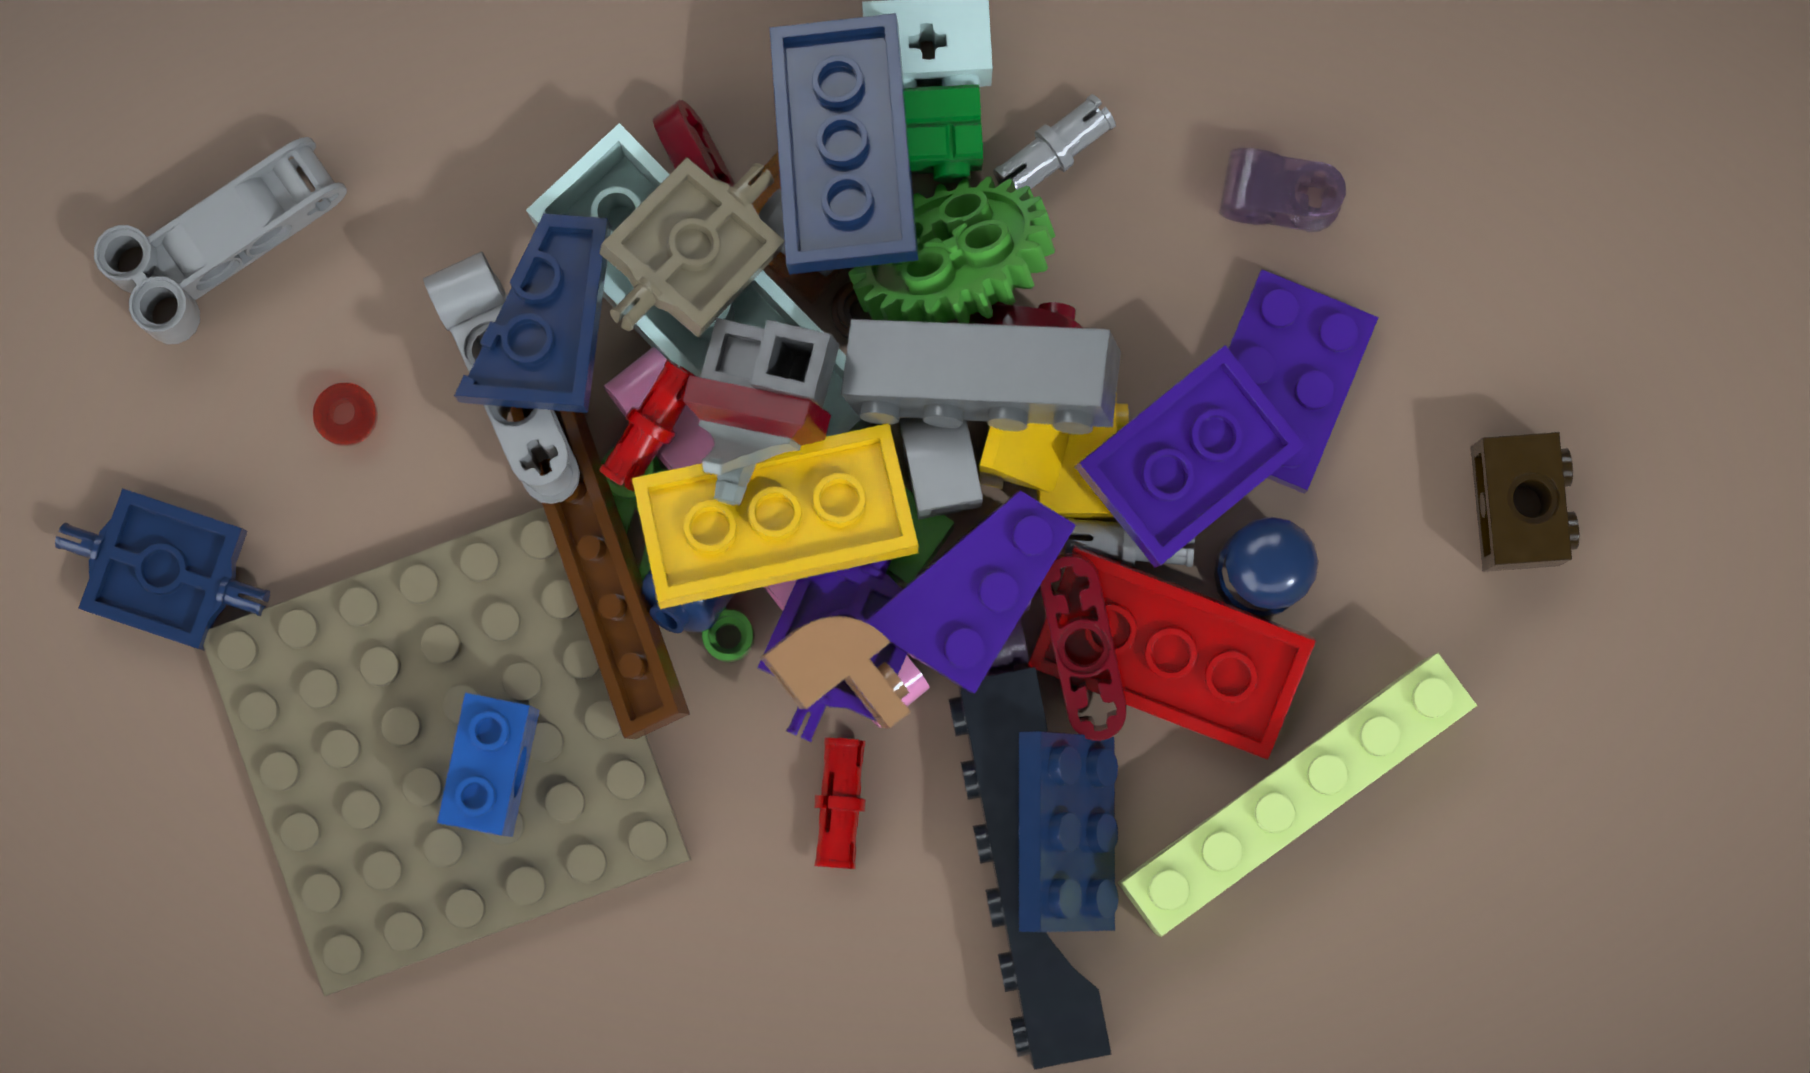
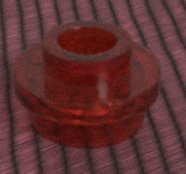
[313,382,378,446]

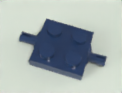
[55,488,270,651]

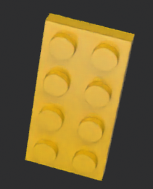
[632,424,918,609]

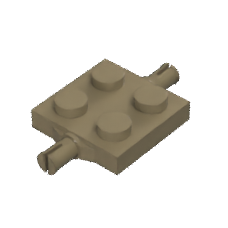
[599,158,785,338]

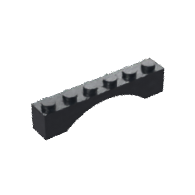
[948,667,1112,1070]

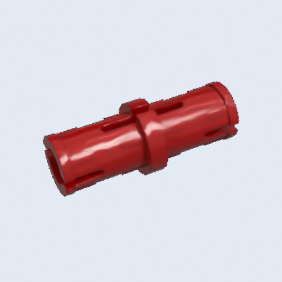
[599,359,698,492]
[814,737,866,869]

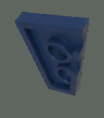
[454,213,611,413]

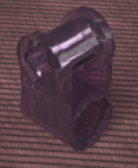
[1219,148,1346,232]

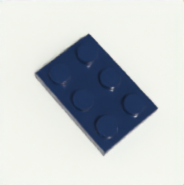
[1019,732,1119,932]

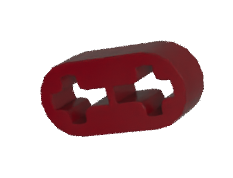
[653,100,735,187]

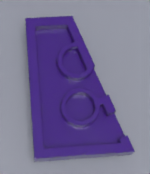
[864,491,1076,693]

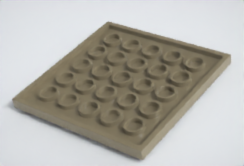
[203,507,691,996]

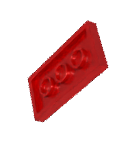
[1028,545,1316,760]

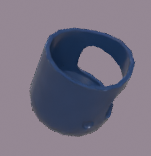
[1214,517,1319,618]

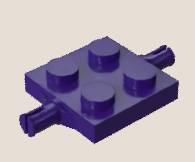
[757,559,907,742]

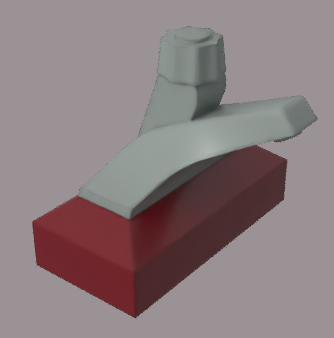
[683,375,831,506]

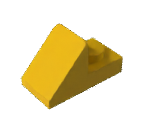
[979,423,1068,493]

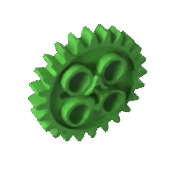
[849,176,1056,324]

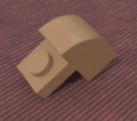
[760,617,911,728]

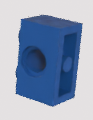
[437,693,540,837]

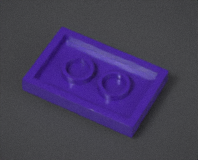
[1228,269,1379,494]
[1074,345,1306,568]

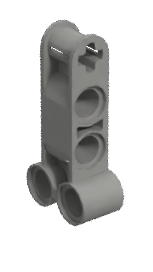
[94,137,347,344]
[423,251,580,504]

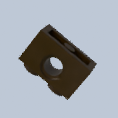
[1471,432,1579,572]

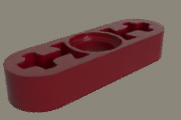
[1041,553,1127,741]

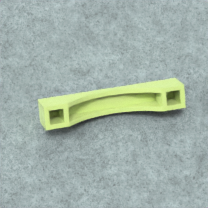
[1117,653,1477,937]

